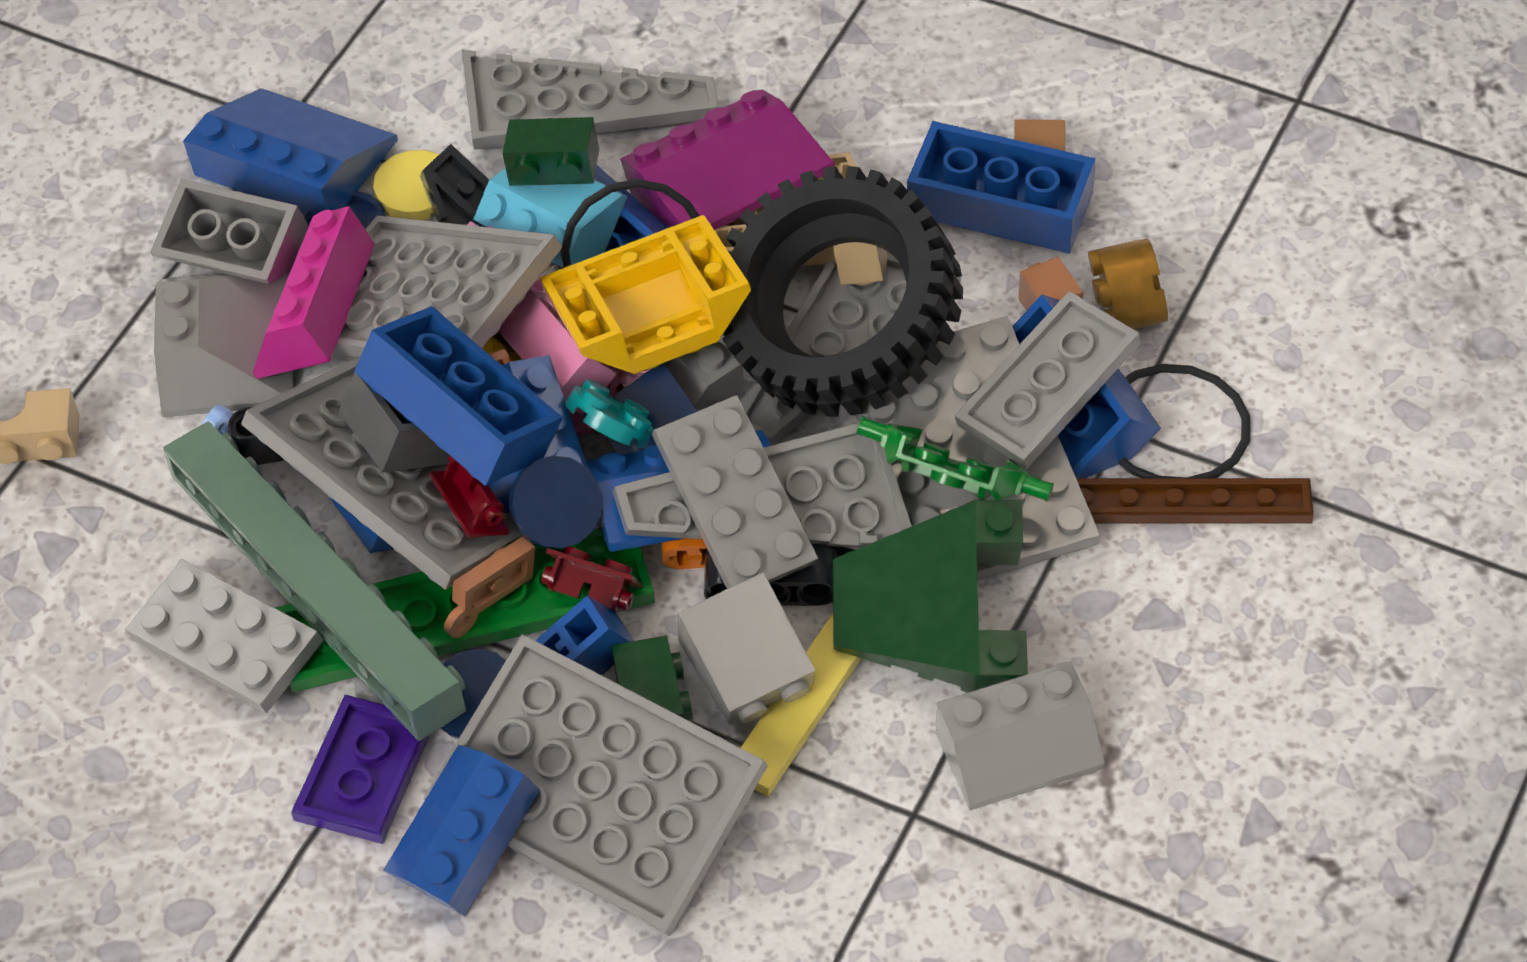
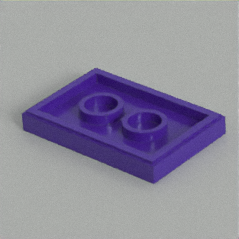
[291,695,430,844]

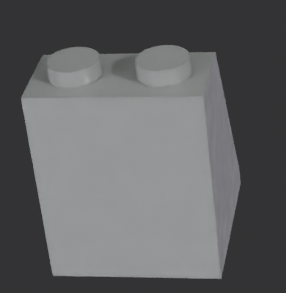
[678,572,815,724]

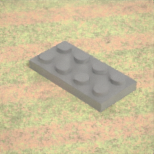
[954,291,1141,469]
[652,395,818,589]
[125,559,323,714]

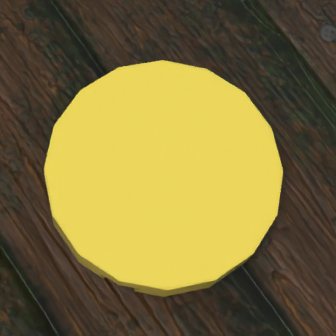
[373,150,439,220]

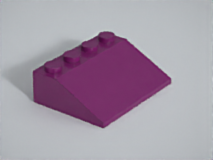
[620,89,835,230]

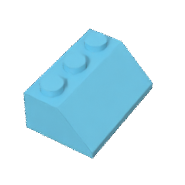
[473,168,628,267]

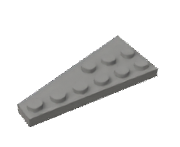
[462,50,719,150]
[742,252,961,446]
[613,418,912,548]

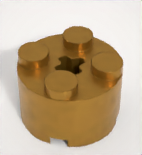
[1088,238,1168,330]

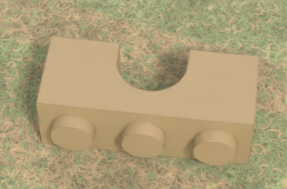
[0,388,80,464]

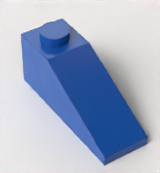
[535,595,634,675]

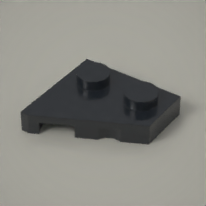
[420,144,489,227]

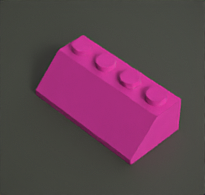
[253,206,375,379]

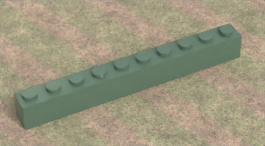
[163,421,466,741]

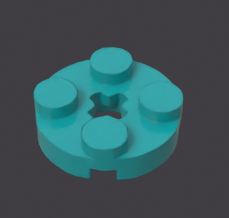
[565,378,654,448]

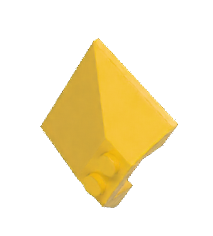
[540,215,751,374]

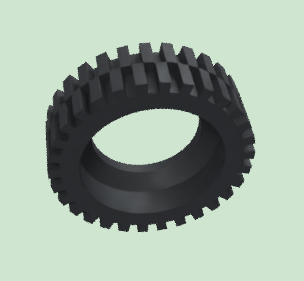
[722,166,963,417]

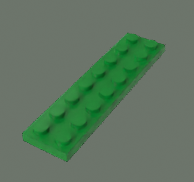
[274,528,655,693]

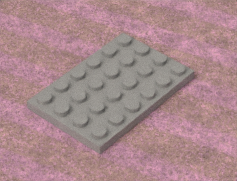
[333,215,562,358]
[856,316,1100,580]
[241,356,529,590]
[423,634,768,936]

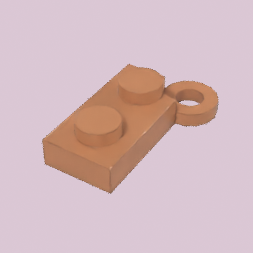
[444,536,535,639]

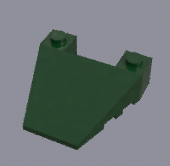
[833,500,1028,693]

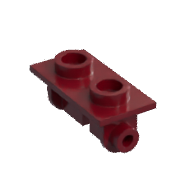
[430,455,509,538]
[541,546,643,613]

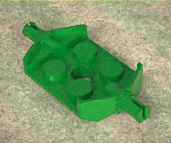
[856,416,1054,502]

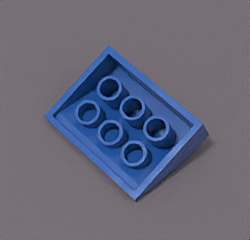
[183,88,398,215]

